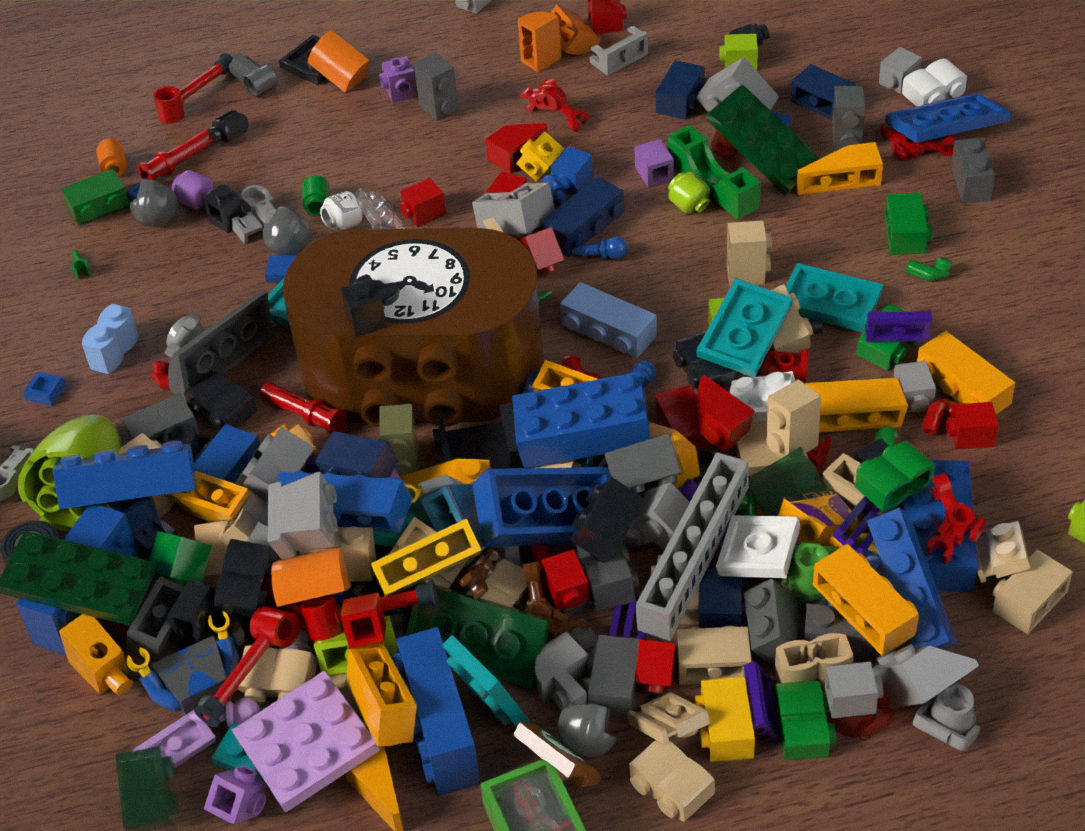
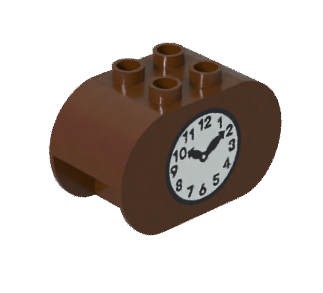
[283,228,544,427]

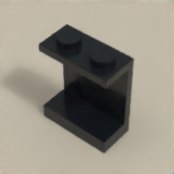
[432,403,524,469]

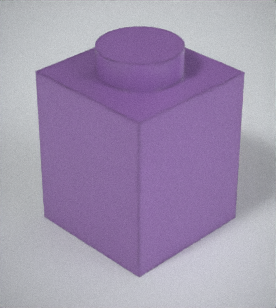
[635,139,674,188]

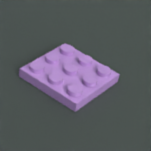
[232,670,380,813]

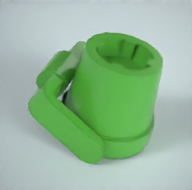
[782,542,837,601]

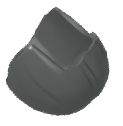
[130,179,178,227]
[263,206,311,255]
[558,702,617,758]

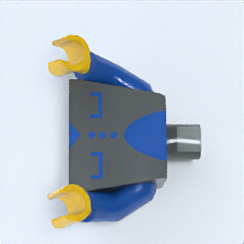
[127,611,240,716]

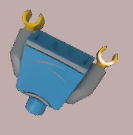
[405,475,486,568]

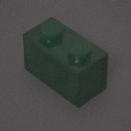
[115,746,179,831]

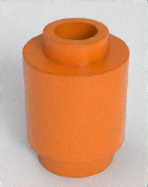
[96,138,127,176]

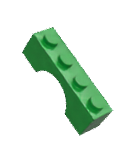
[667,125,761,220]

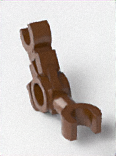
[449,547,501,600]
[523,562,589,646]

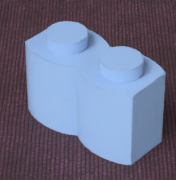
[82,304,139,374]

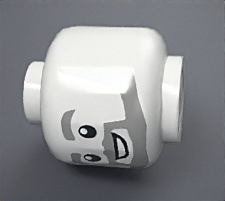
[320,191,365,232]

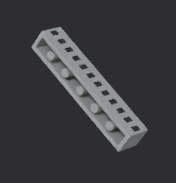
[636,452,749,641]

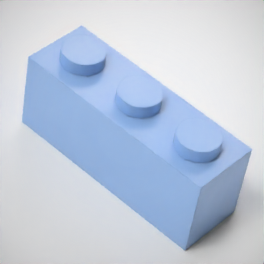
[560,282,657,358]

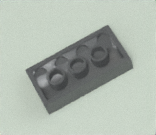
[168,289,273,401]

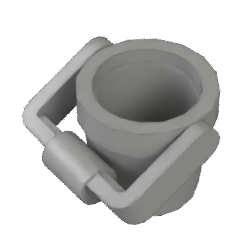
[164,312,206,358]
[913,683,981,750]

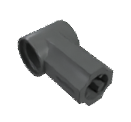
[229,53,278,97]

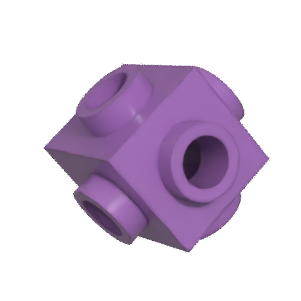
[379,56,417,103]
[204,766,267,824]

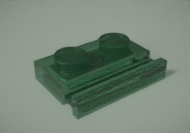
[748,447,827,516]

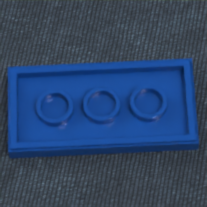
[885,93,1011,143]

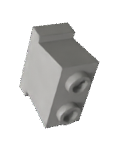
[268,471,338,560]

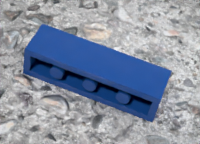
[52,441,197,509]
[267,471,413,533]
[867,508,958,650]

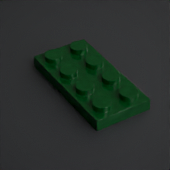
[705,84,821,196]
[0,531,156,626]
[406,581,552,689]

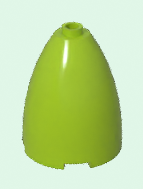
[18,414,123,531]

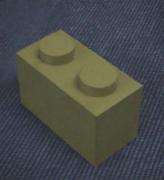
[380,404,419,476]

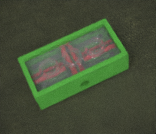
[480,759,586,831]

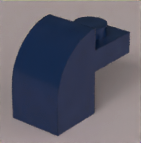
[106,497,178,556]

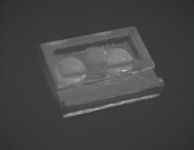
[354,188,406,229]

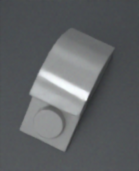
[535,631,589,710]

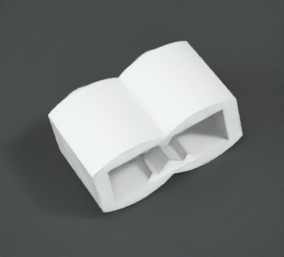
[902,59,967,106]

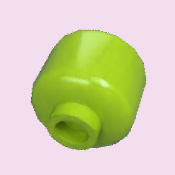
[668,172,710,214]

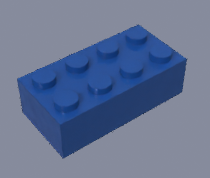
[512,372,652,468]
[899,460,978,593]
[472,467,611,547]
[16,504,139,656]
[393,627,480,796]

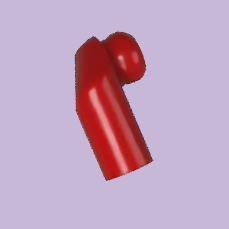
[151,360,170,390]
[921,398,958,435]

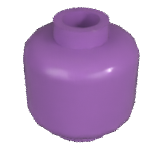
[172,170,213,211]

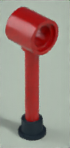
[153,53,233,123]
[300,579,438,641]
[194,606,300,727]

